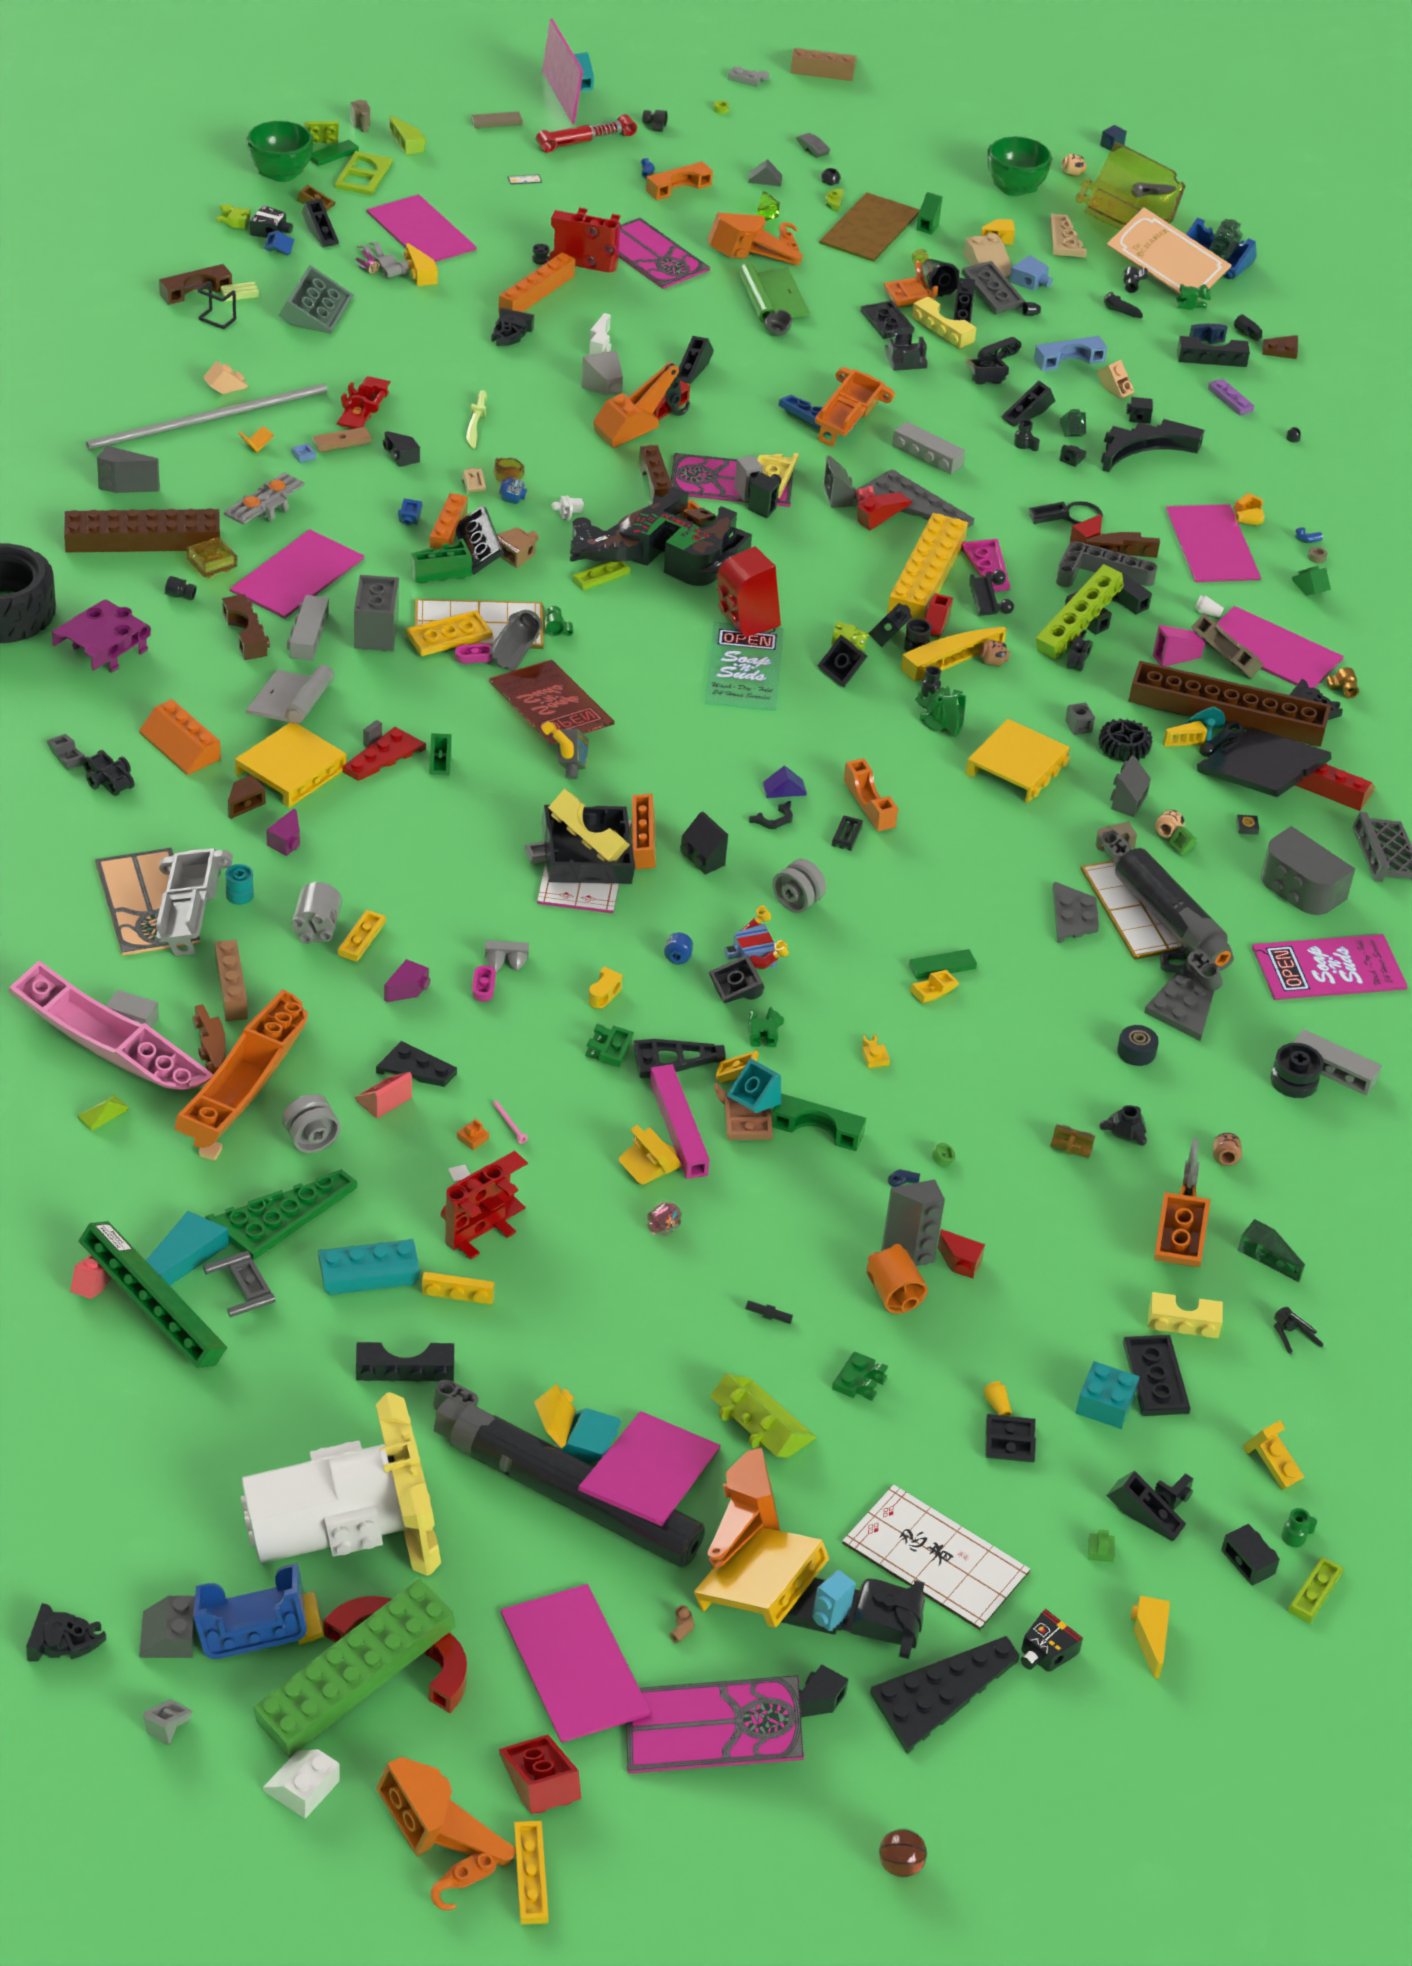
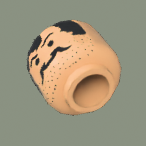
[1061,154,1086,177]
[1155,810,1185,839]

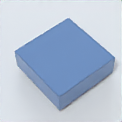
[291,443,316,463]

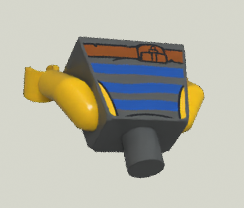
[541,721,589,779]

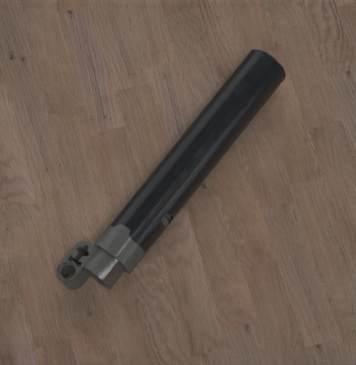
[433,1380,705,1568]

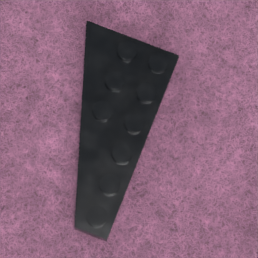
[870,1636,1020,1754]

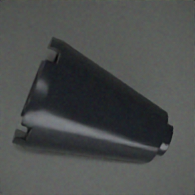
[922,259,960,296]

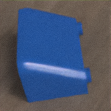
[1186,217,1257,279]
[193,1563,307,1659]

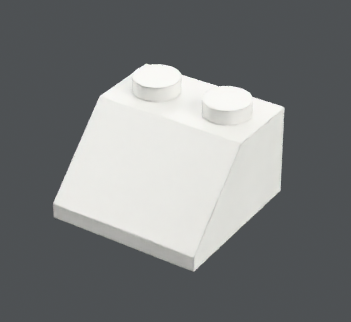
[263,1749,339,1819]

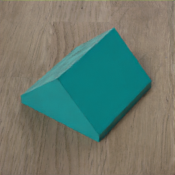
[726,1058,781,1113]

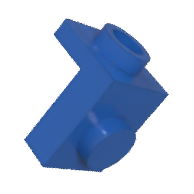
[398,498,423,525]

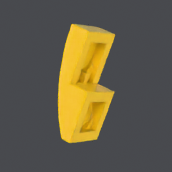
[909,970,959,1003]

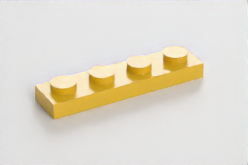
[514,1821,549,1925]

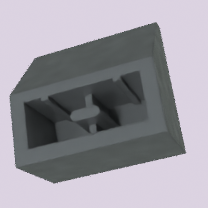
[1110,756,1151,817]

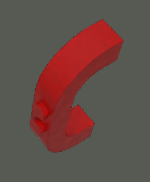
[324,1596,467,1714]

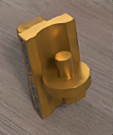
[1050,1124,1095,1158]

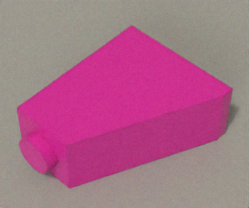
[1152,625,1205,666]

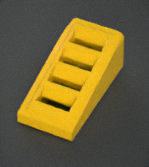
[1163,721,1207,747]

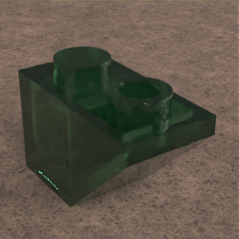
[1060,409,1086,437]

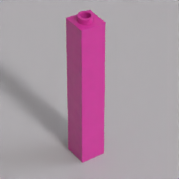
[650,1064,710,1179]

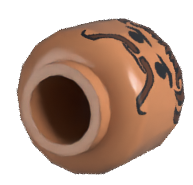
[1212,1133,1242,1166]

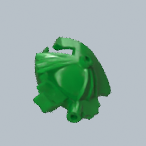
[915,686,966,737]

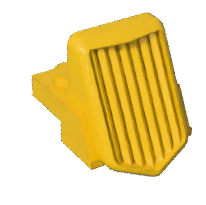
[619,1124,682,1185]

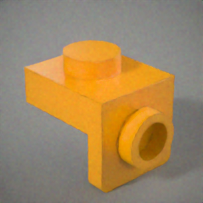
[1234,493,1263,515]

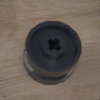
[1270,1043,1324,1098]

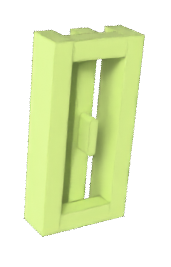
[221,282,259,301]

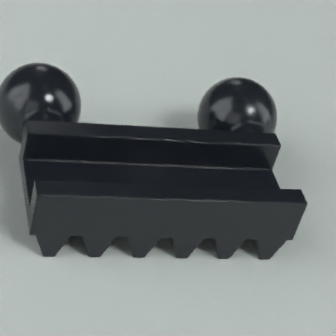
[969,570,1014,616]

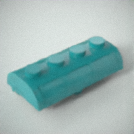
[318,1239,419,1295]

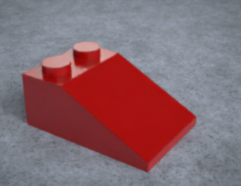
[499,1734,581,1814]

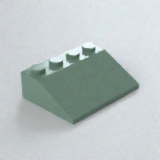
[278,265,354,334]

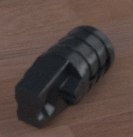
[1234,314,1263,341]

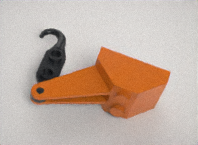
[593,362,690,448]

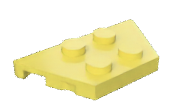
[757,453,799,498]

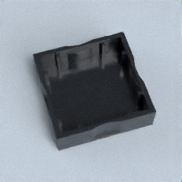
[541,805,635,884]

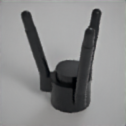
[1274,1307,1324,1354]

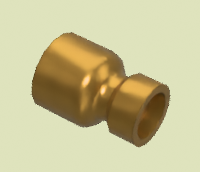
[1326,667,1359,698]

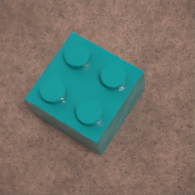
[1076,1361,1140,1429]

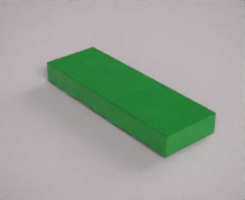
[310,140,359,166]
[909,949,977,979]

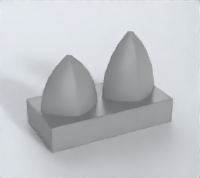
[485,940,529,972]

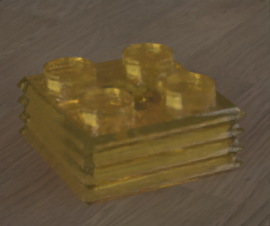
[186,537,238,578]

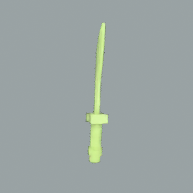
[467,390,487,449]

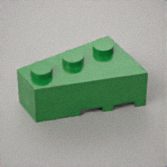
[411,538,472,583]

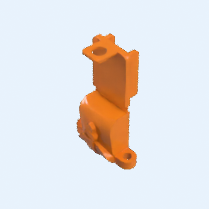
[815,367,895,447]

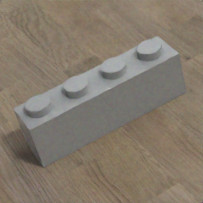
[892,421,965,474]
[287,595,329,661]
[1293,1029,1382,1096]

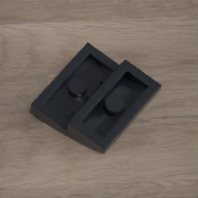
[985,1414,1036,1462]

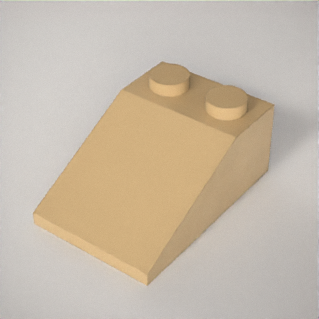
[963,233,1012,279]

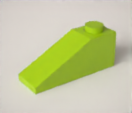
[389,116,426,155]

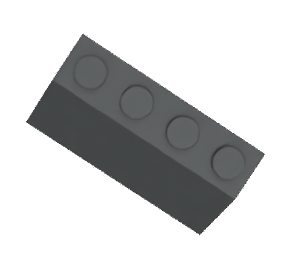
[881,1179,945,1266]

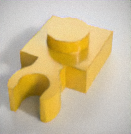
[862,1034,890,1068]

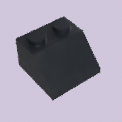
[680,811,728,875]

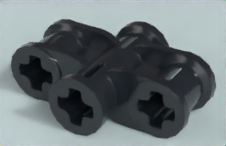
[82,750,135,796]

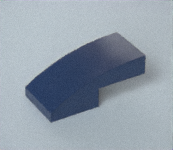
[1189,324,1228,344]

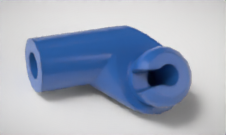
[1295,527,1323,543]

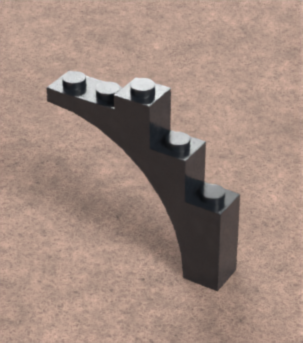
[1101,419,1205,472]

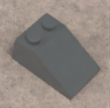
[97,445,160,493]

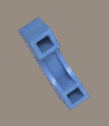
[1034,336,1107,371]

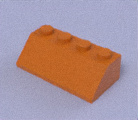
[139,699,221,775]

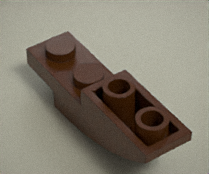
[1085,532,1160,558]

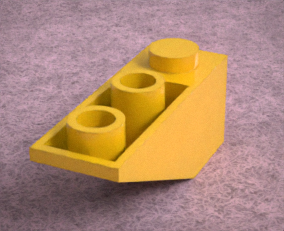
[403,243,438,286]

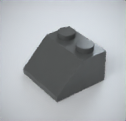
[823,455,856,508]
[139,1596,195,1658]

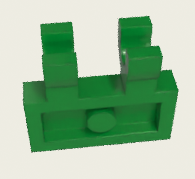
[585,1024,634,1067]
[832,1351,888,1401]

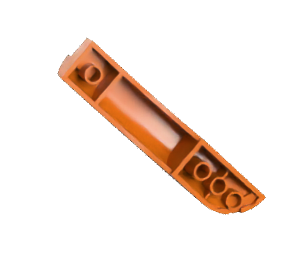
[174,989,308,1148]

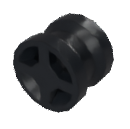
[532,244,550,265]
[1071,636,1093,659]
[1066,649,1087,671]

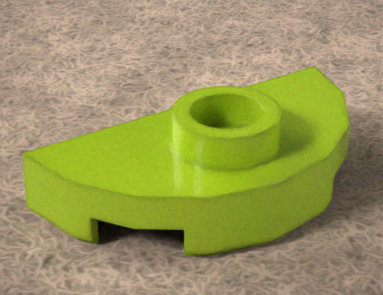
[825,189,844,211]

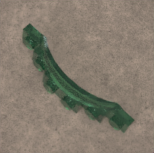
[1209,219,1243,261]

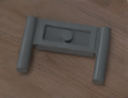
[203,1251,276,1318]

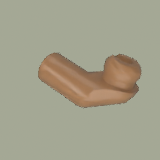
[669,1605,694,1643]

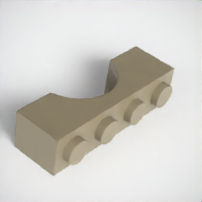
[1191,613,1264,679]

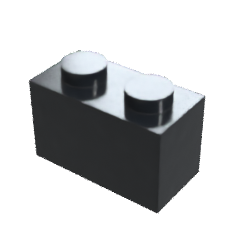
[1221,1524,1280,1586]

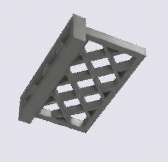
[1353,812,1412,882]

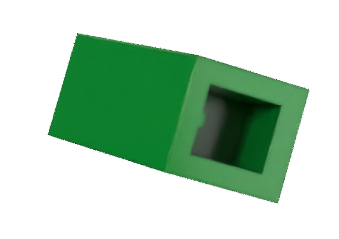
[916,192,943,235]
[1292,566,1331,596]

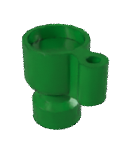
[545,606,573,636]
[1281,1508,1317,1547]

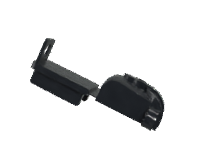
[781,1578,925,1659]

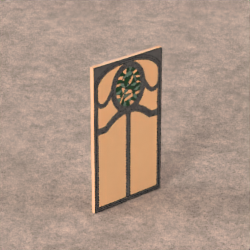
[95,848,200,956]

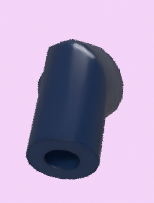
[888,1169,921,1187]

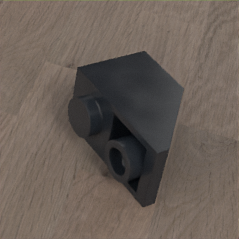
[383,431,420,467]
[799,1664,849,1717]

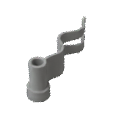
[357,242,410,279]

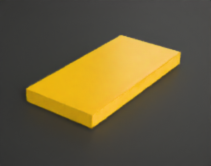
[405,610,493,657]

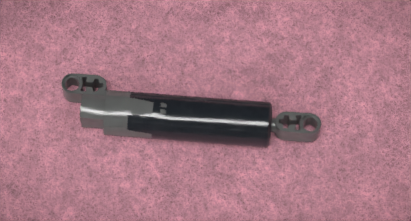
[1101,830,1234,991]

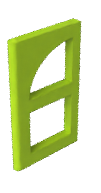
[335,151,393,195]

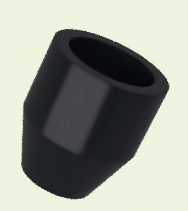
[1022,302,1041,316]

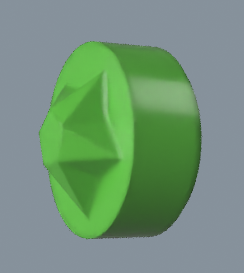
[932,1143,955,1166]

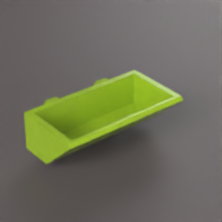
[710,1373,816,1458]

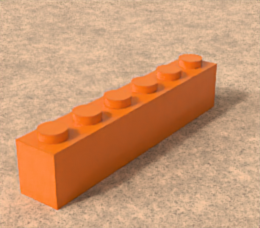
[498,253,575,314]

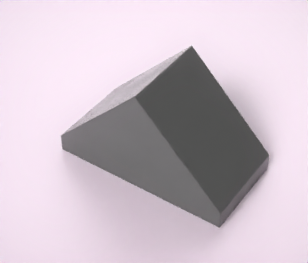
[748,159,782,186]

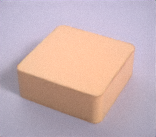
[199,1142,222,1161]

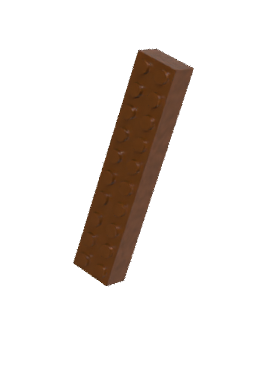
[1128,660,1331,747]

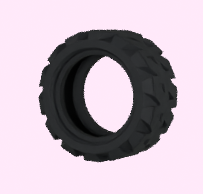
[0,543,56,643]

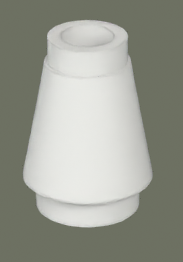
[1194,595,1224,618]

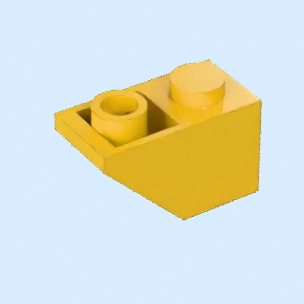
[981,219,1015,245]

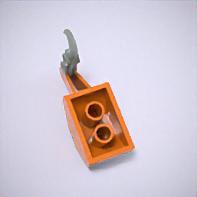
[1154,1138,1210,1267]

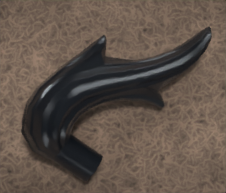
[1103,292,1143,318]

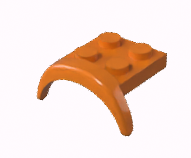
[884,261,938,307]

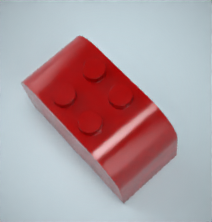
[717,546,781,637]

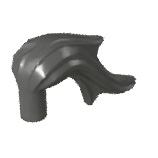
[1131,182,1176,198]

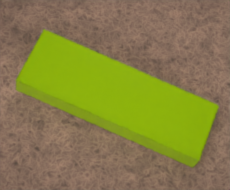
[572,561,631,590]
[1288,1556,1344,1624]

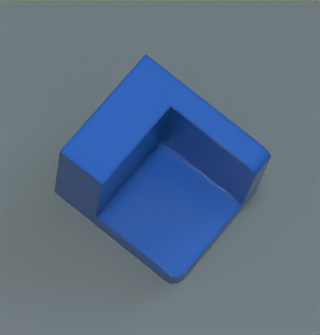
[264,231,294,255]

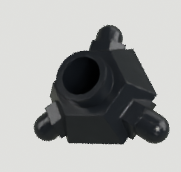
[1099,1105,1147,1146]

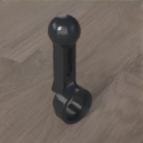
[1200,722,1244,757]

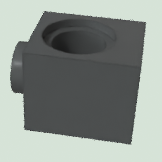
[1065,702,1095,735]

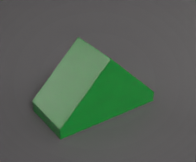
[429,733,452,775]

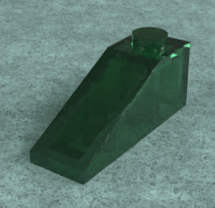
[1238,1219,1305,1282]

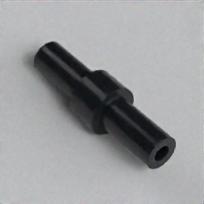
[745,1300,793,1324]

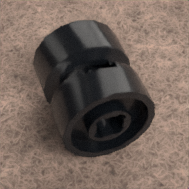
[904,619,932,652]

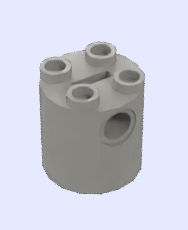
[291,882,342,944]

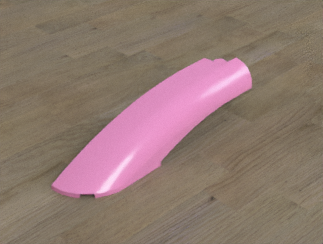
[9,960,214,1090]

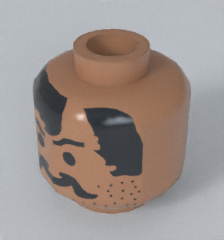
[979,640,1010,667]

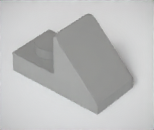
[143,1699,193,1745]

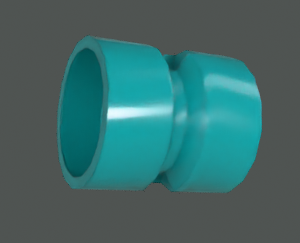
[225,864,254,905]

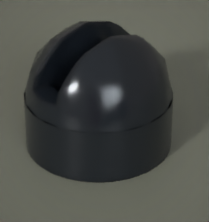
[1286,427,1301,442]

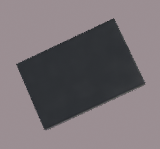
[861,300,915,339]

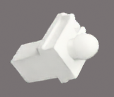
[551,495,584,521]

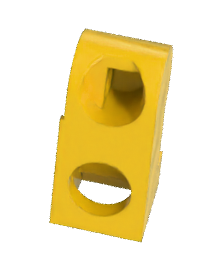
[588,966,623,1009]

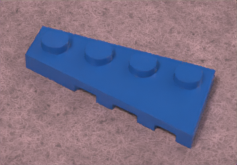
[778,395,855,436]

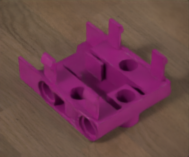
[52,599,151,673]

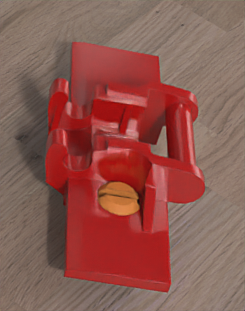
[337,376,390,429]

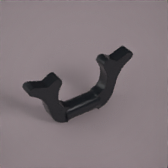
[749,801,793,829]
[1160,947,1187,976]

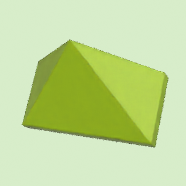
[77,1094,129,1131]

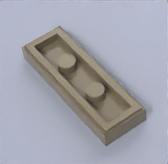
[472,112,522,128]

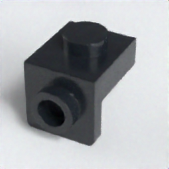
[1154,1473,1194,1510]

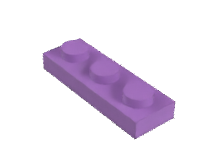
[1208,379,1255,416]

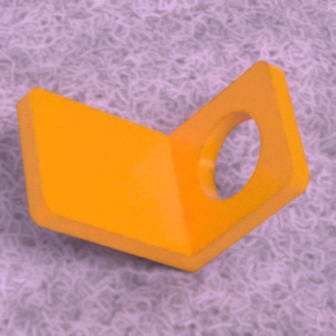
[238,426,274,453]

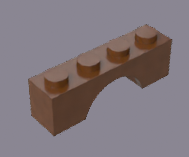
[159,264,232,305]
[639,445,672,502]
[222,594,270,660]

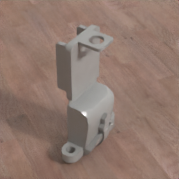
[156,848,233,956]

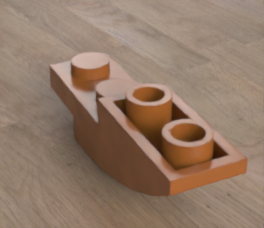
[192,1004,226,1074]

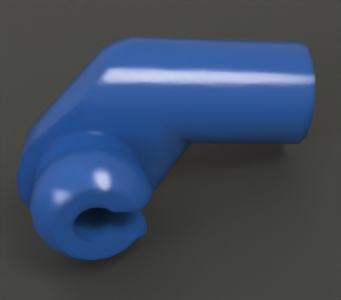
[641,158,655,178]

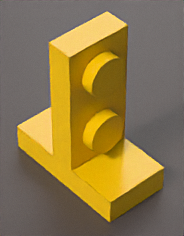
[1242,1420,1304,1490]

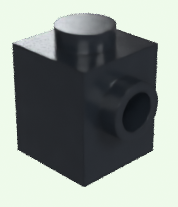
[1126,397,1153,424]

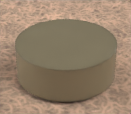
[1308,547,1327,563]

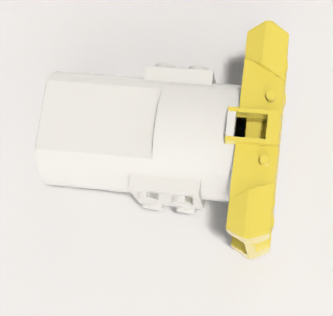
[240,1392,441,1576]

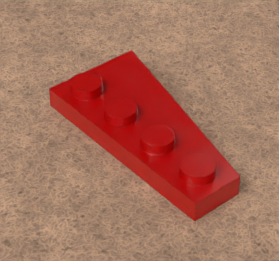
[343,727,426,781]

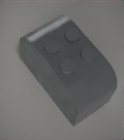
[1261,826,1355,915]

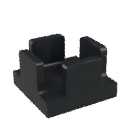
[885,332,928,371]

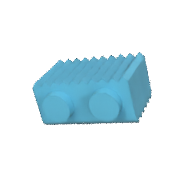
[811,1570,856,1631]

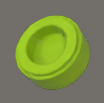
[713,100,729,114]

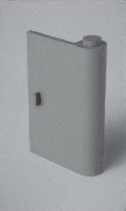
[246,665,334,723]

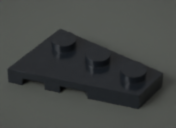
[376,1041,457,1087]

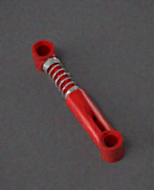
[536,114,637,153]

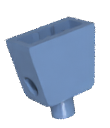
[1009,255,1053,290]

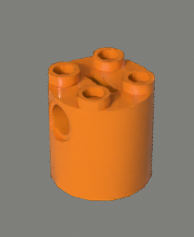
[866,1244,928,1314]

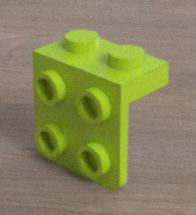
[304,121,339,144]

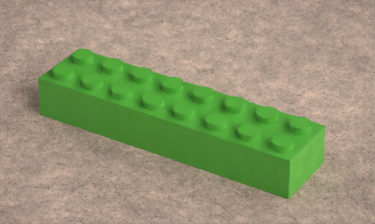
[253,1578,455,1758]

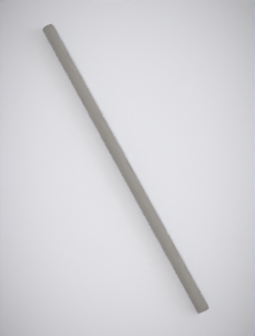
[86,383,327,450]

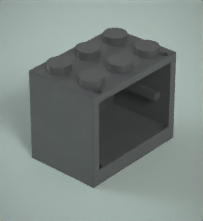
[354,575,399,651]

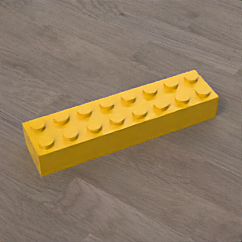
[887,513,968,620]

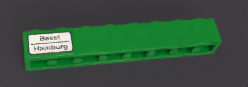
[78,1221,228,1369]

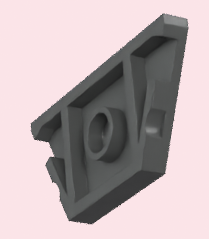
[1052,882,1099,943]

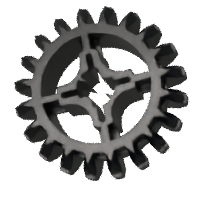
[1098,718,1153,762]

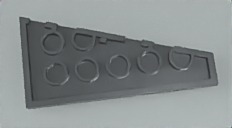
[856,469,974,528]
[1144,960,1214,1041]

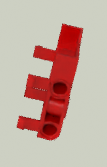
[549,207,621,273]
[440,1150,528,1260]

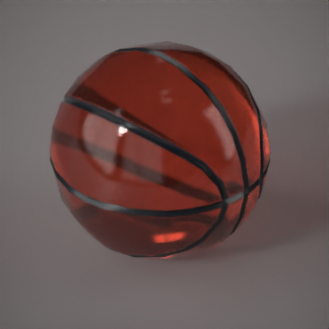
[879,1828,927,1878]

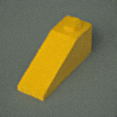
[534,1384,576,1449]
[1130,1595,1170,1679]

